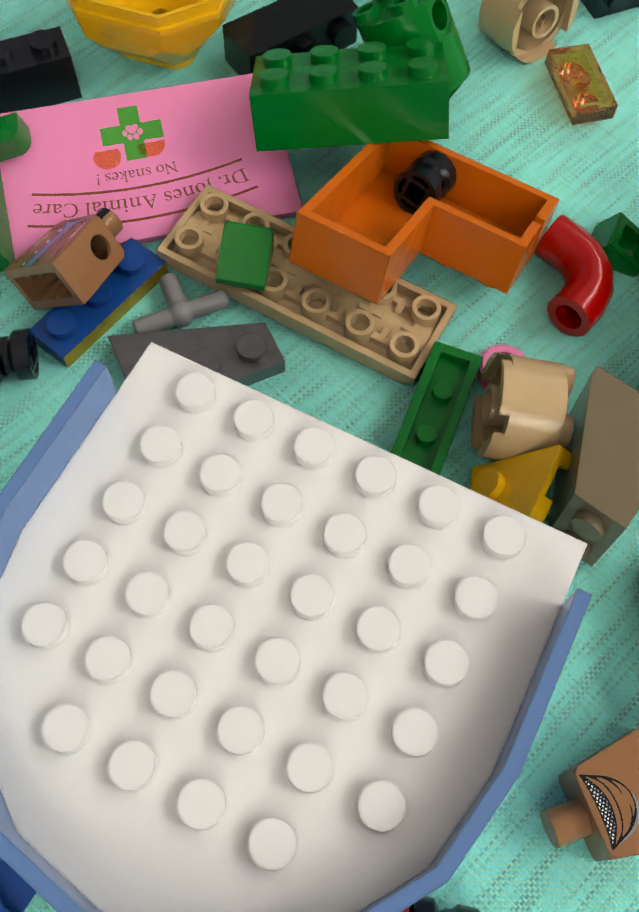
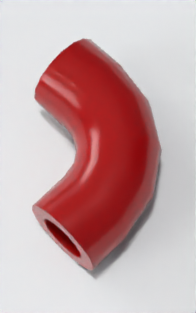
[535,214,614,337]

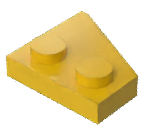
[470,444,572,522]

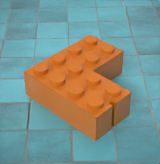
[289,140,560,305]

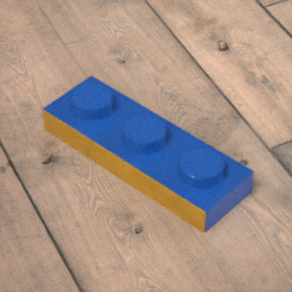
[30,237,169,368]

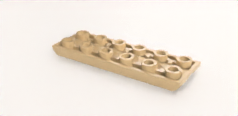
[156,184,458,384]

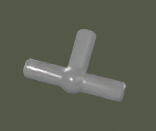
[132,273,230,333]

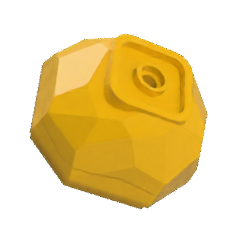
[66,0,236,69]

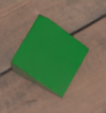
[592,212,639,277]
[215,221,274,291]

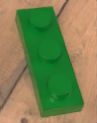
[391,341,483,475]

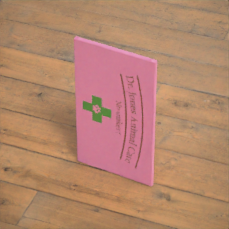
[0,73,303,260]

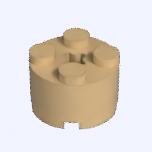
[478,0,579,63]
[471,352,575,460]

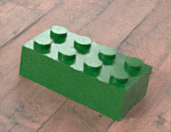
[249,38,449,152]

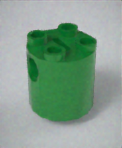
[352,0,471,99]

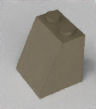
[548,366,639,567]

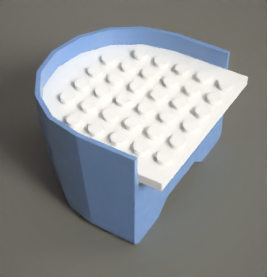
[0,342,592,912]

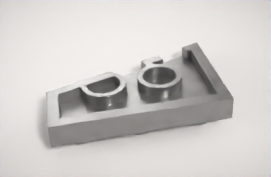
[108,322,285,386]

